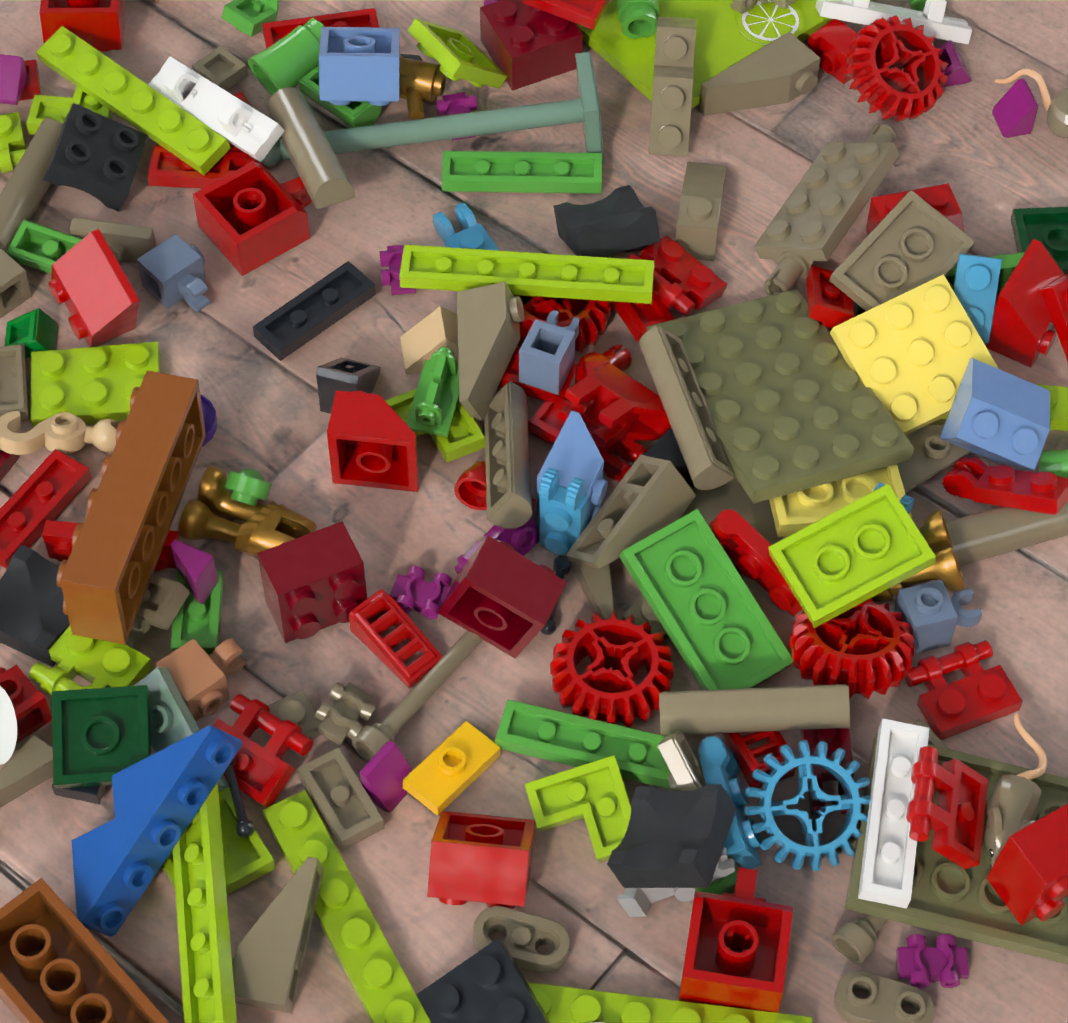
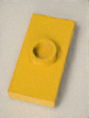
[403,721,501,816]

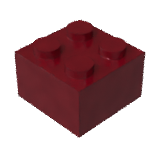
[480,0,582,91]
[257,521,367,643]
[437,535,567,658]

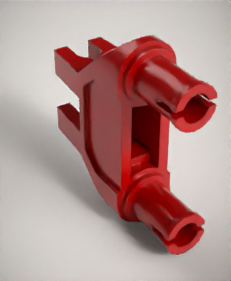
[558,344,671,448]

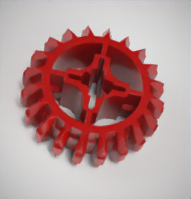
[844,15,949,123]
[514,295,611,354]
[789,598,915,699]
[550,610,674,728]

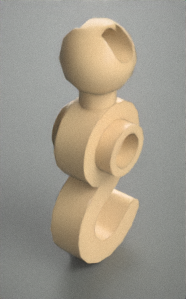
[0,411,119,455]

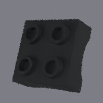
[43,103,148,212]
[553,185,660,258]
[0,545,70,667]
[607,784,737,888]

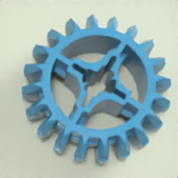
[744,740,871,871]

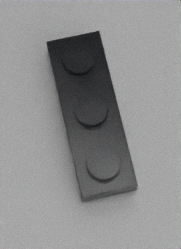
[253,261,376,361]

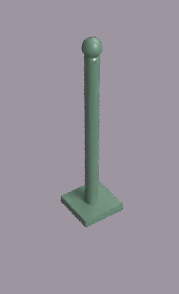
[262,52,604,167]

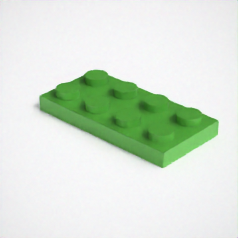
[619,509,793,690]

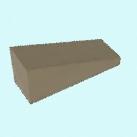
[571,561,614,620]
[0,735,53,808]

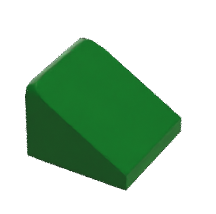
[4,308,59,358]

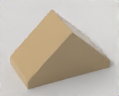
[400,306,459,375]

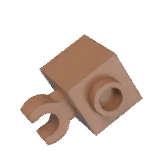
[155,638,245,722]

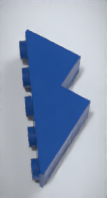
[71,725,242,937]

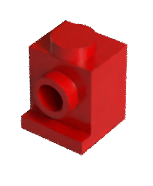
[808,19,858,84]
[0,664,52,744]

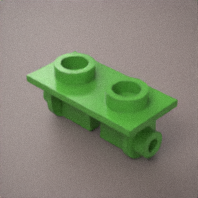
[407,347,459,437]

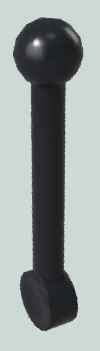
[541,556,571,635]
[225,755,254,838]

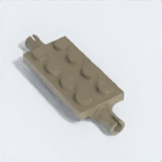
[754,123,899,296]

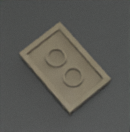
[829,190,975,311]

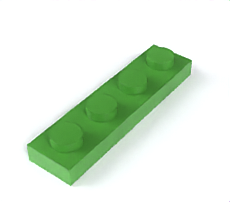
[442,151,602,194]
[495,699,689,789]

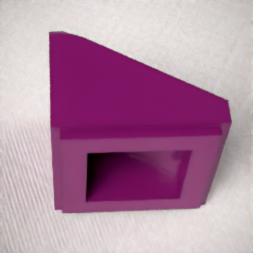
[937,40,972,87]
[0,54,28,105]
[992,79,1038,138]
[171,540,219,604]
[360,740,413,813]

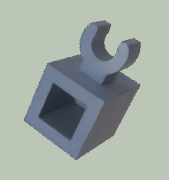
[137,234,210,312]
[519,310,579,395]
[894,580,982,654]

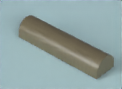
[268,87,355,209]
[0,117,63,252]
[639,325,735,490]
[484,381,532,529]
[932,500,1068,566]
[659,684,850,736]

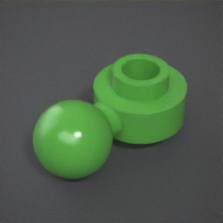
[224,469,272,506]

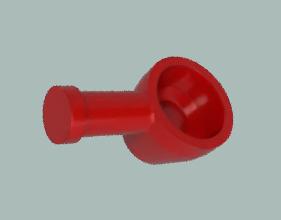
[454,461,537,515]

